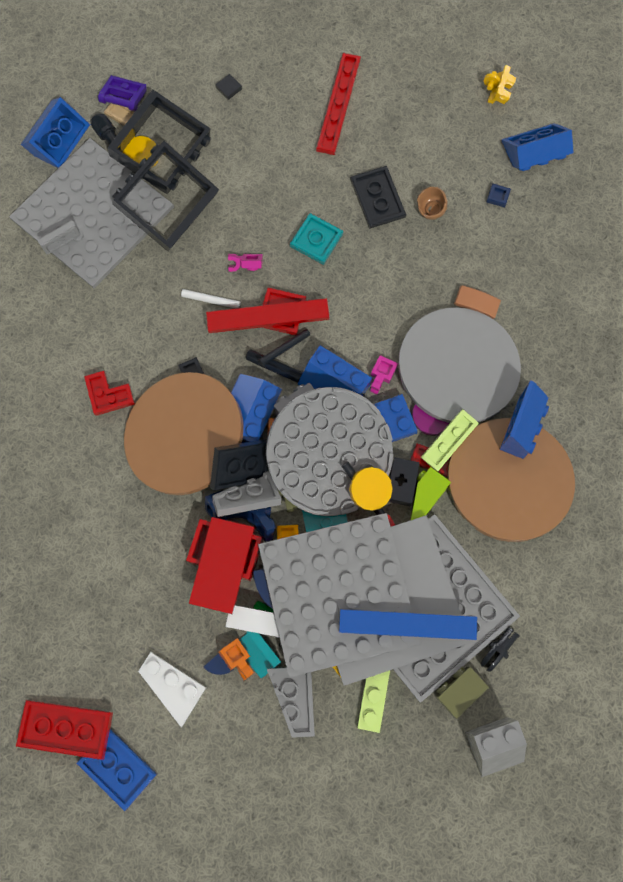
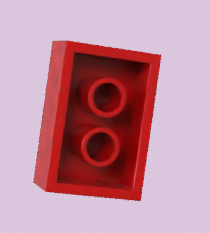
[186,519,264,582]

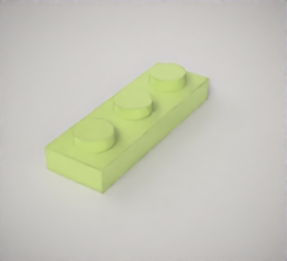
[421,409,479,471]
[357,670,390,733]

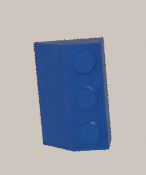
[21,97,90,168]
[501,123,574,171]
[298,345,372,396]
[231,374,282,443]
[500,380,549,459]

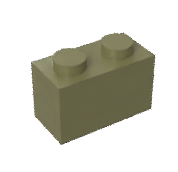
[436,666,489,719]

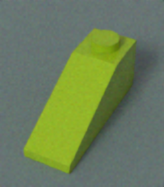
[410,467,451,521]

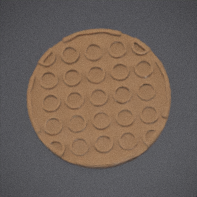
[124,372,243,495]
[447,418,575,542]

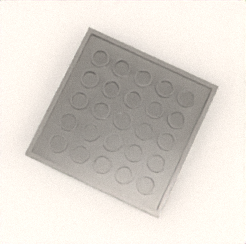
[9,138,174,289]
[258,513,421,677]
[393,514,520,703]

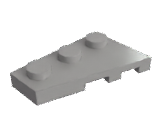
[212,471,281,517]
[267,668,315,738]

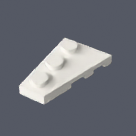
[138,652,207,727]

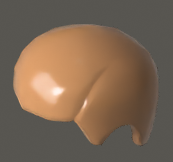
[417,187,447,220]

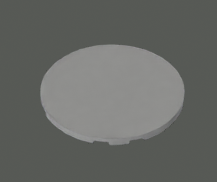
[398,307,521,423]
[266,387,393,516]

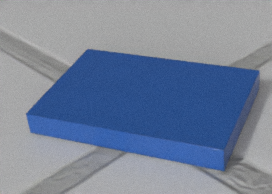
[76,729,157,811]

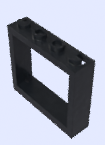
[108,89,211,194]
[112,141,219,252]

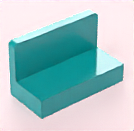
[239,631,281,678]

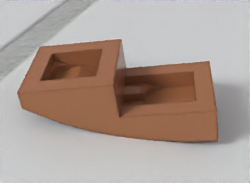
[454,286,501,319]

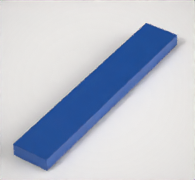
[339,609,477,640]

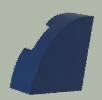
[203,653,234,675]

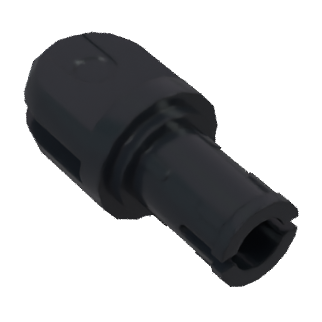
[91,114,117,145]
[480,627,520,672]

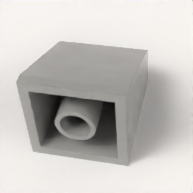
[465,717,527,777]

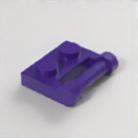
[98,75,147,112]

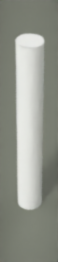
[181,289,241,309]

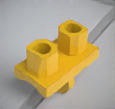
[483,65,516,104]

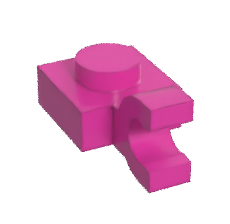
[228,254,263,272]
[370,356,398,394]

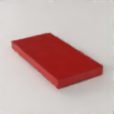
[189,517,255,615]
[16,700,113,760]

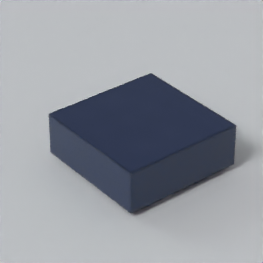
[486,183,511,208]

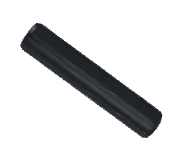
[246,349,302,383]

